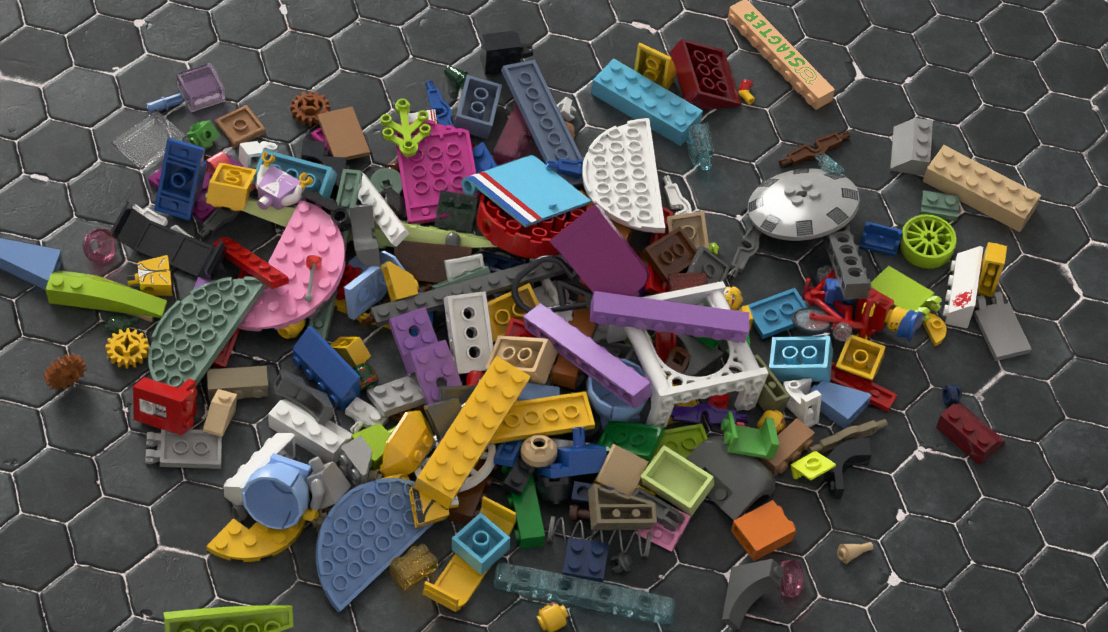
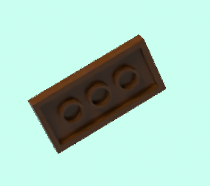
[394,240,472,283]

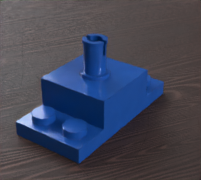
[154,138,207,221]
[536,427,608,478]

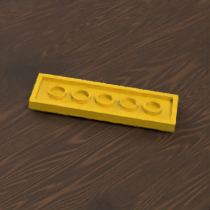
[490,391,595,444]

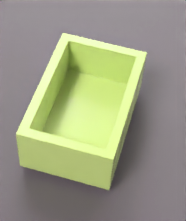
[641,445,714,517]

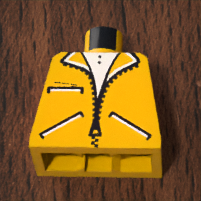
[127,255,172,296]

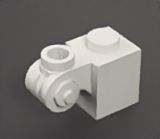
[238,141,278,169]

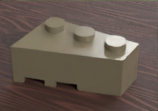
[588,484,657,530]

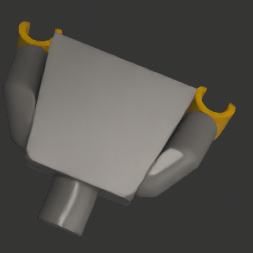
[303,456,351,522]

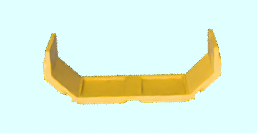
[423,496,516,612]

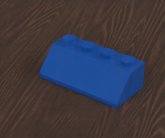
[292,326,360,411]

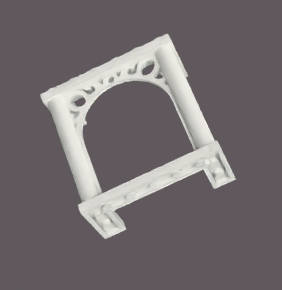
[606,281,768,427]

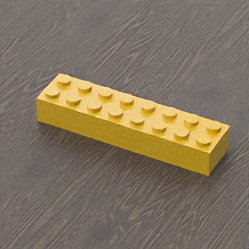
[413,356,531,508]

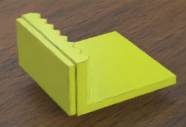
[791,451,836,480]

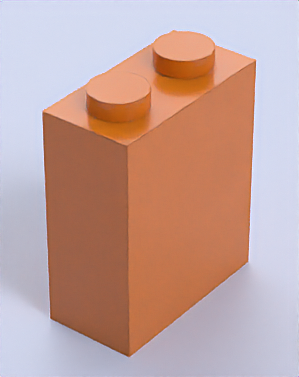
[731,500,796,561]

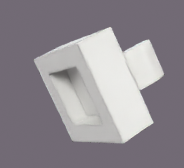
[557,97,576,122]

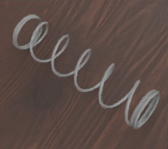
[547,515,652,557]

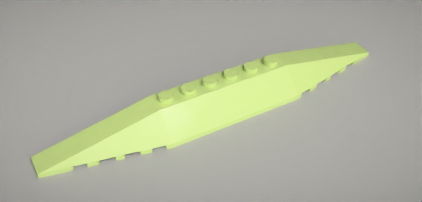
[205,192,497,250]

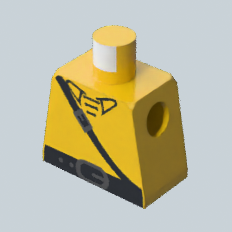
[408,486,459,529]

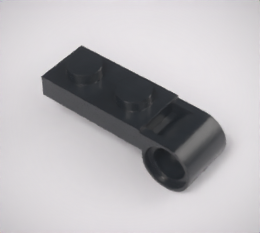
[301,188,351,232]

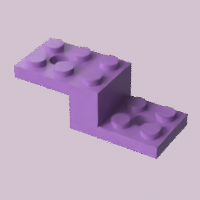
[388,307,463,405]

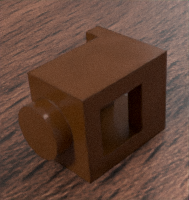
[664,346,691,380]

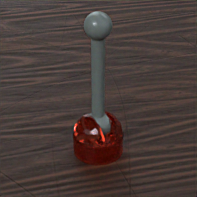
[305,255,322,302]

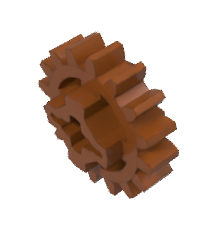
[290,91,330,127]
[43,353,87,390]

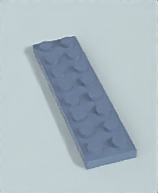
[501,59,584,188]

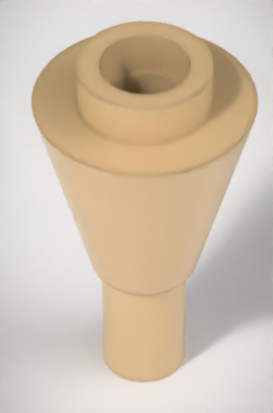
[837,542,873,564]

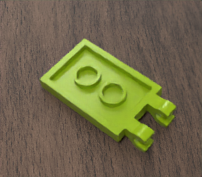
[871,266,942,323]
[645,423,708,469]

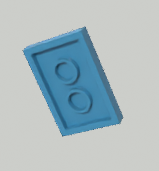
[748,288,812,339]

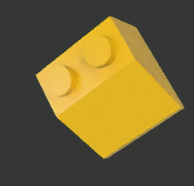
[836,334,886,380]

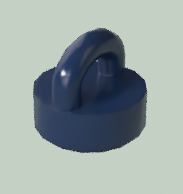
[942,385,962,405]

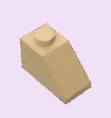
[203,389,237,437]

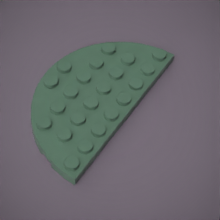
[148,276,267,388]

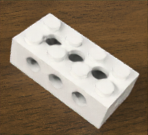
[443,291,493,375]

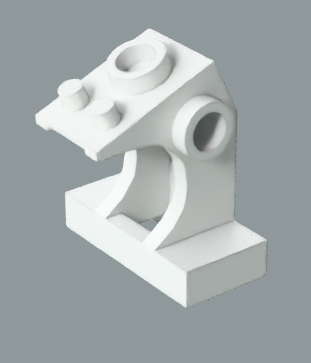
[783,378,822,427]

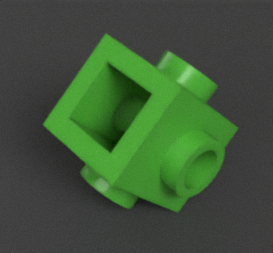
[186,120,220,150]

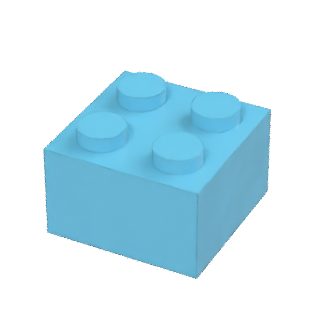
[452,512,510,575]

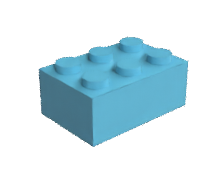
[769,336,833,382]

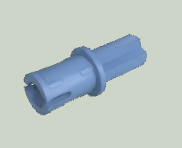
[146,93,184,115]

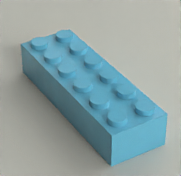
[591,58,703,146]

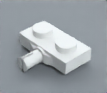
[345,397,389,433]

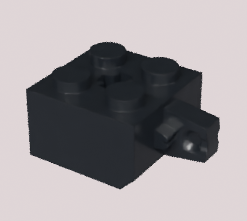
[480,31,533,74]

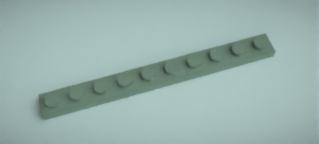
[309,169,363,341]

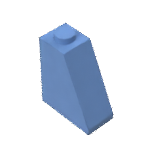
[809,380,871,429]

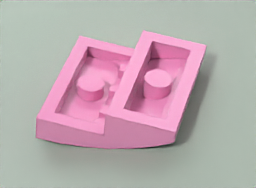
[635,507,691,552]

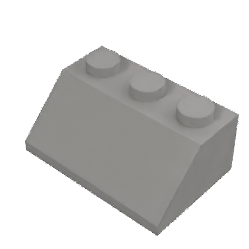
[890,118,933,176]

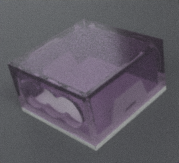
[177,63,225,112]

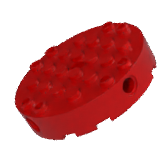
[477,193,590,259]

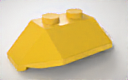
[380,410,435,478]

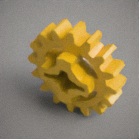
[106,328,149,369]

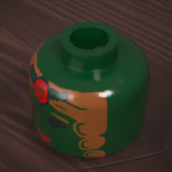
[353,363,379,393]

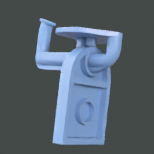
[344,251,406,320]

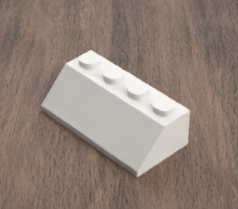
[268,399,352,463]
[224,433,296,506]

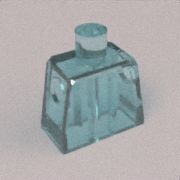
[685,123,714,170]

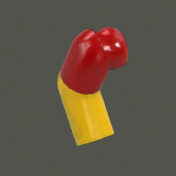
[739,79,755,105]

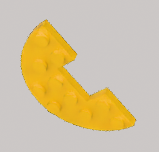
[206,507,308,562]

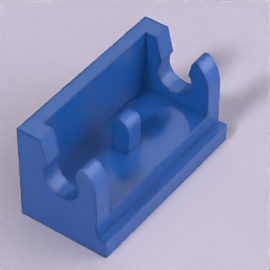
[859,221,902,257]

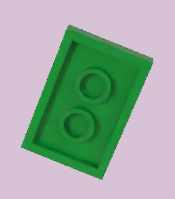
[597,420,665,461]

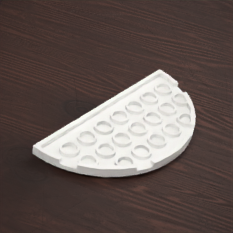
[582,118,665,233]

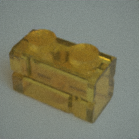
[389,544,438,590]

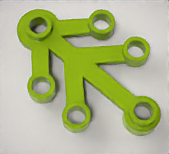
[380,99,431,157]

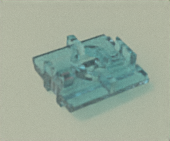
[815,152,847,177]

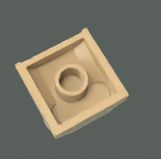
[667,211,709,249]

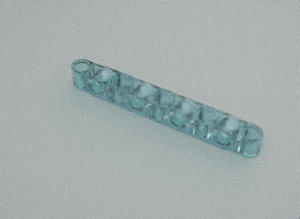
[492,563,676,624]

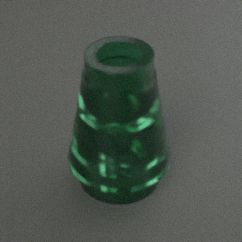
[444,65,469,88]

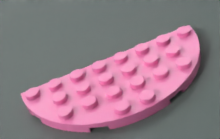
[238,200,346,331]

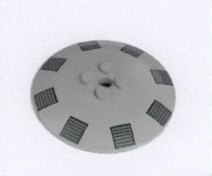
[748,168,860,241]

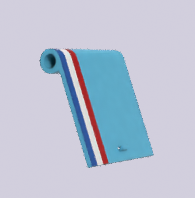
[461,155,591,227]

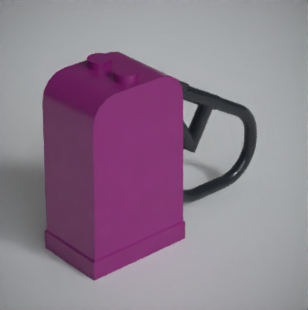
[511,204,650,313]

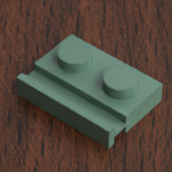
[920,190,960,221]

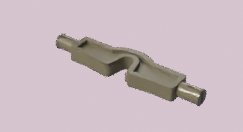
[808,419,888,454]

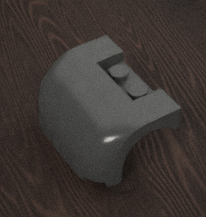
[686,435,776,520]

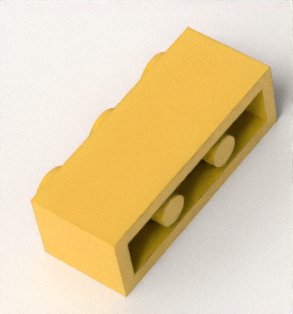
[977,242,1007,297]

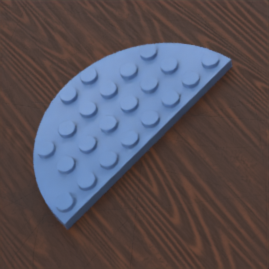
[316,478,434,613]

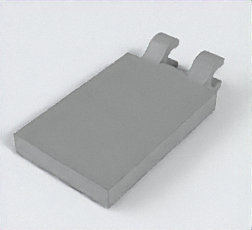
[974,291,1032,361]
[145,429,222,469]

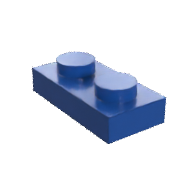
[494,439,525,467]

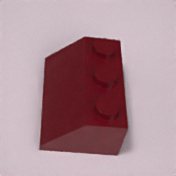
[936,404,1006,465]

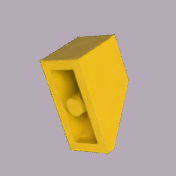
[381,261,419,302]
[330,337,371,368]

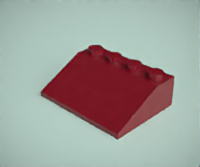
[670,39,741,110]

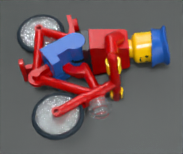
[792,264,924,342]

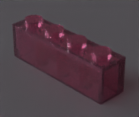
[493,103,532,165]

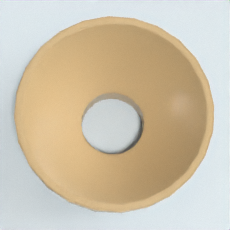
[521,435,557,467]

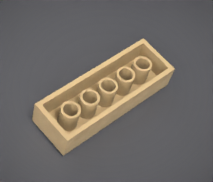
[923,145,1041,232]

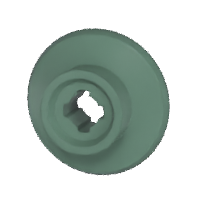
[370,168,403,199]

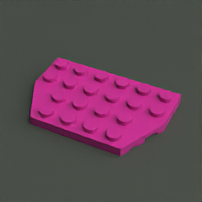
[393,120,480,224]

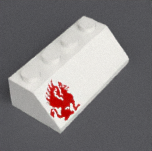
[943,246,983,328]

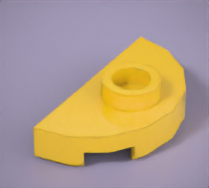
[922,313,947,347]

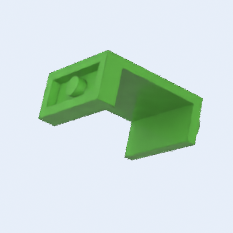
[721,411,779,460]

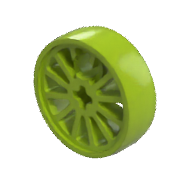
[899,215,956,269]

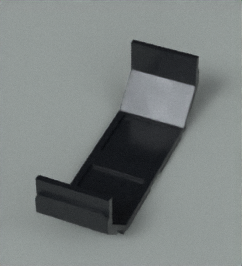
[111,201,228,279]

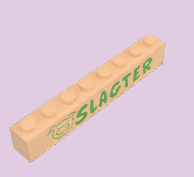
[727,0,835,110]

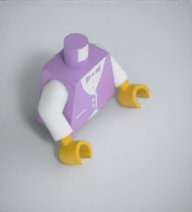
[256,151,313,210]

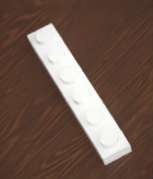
[358,172,409,247]

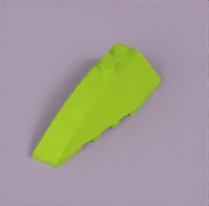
[46,270,167,318]
[163,605,294,632]

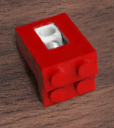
[133,377,197,436]

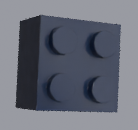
[561,537,609,591]

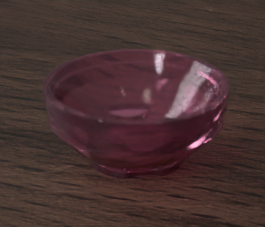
[83,228,116,263]
[777,560,804,597]

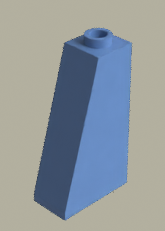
[0,238,62,290]

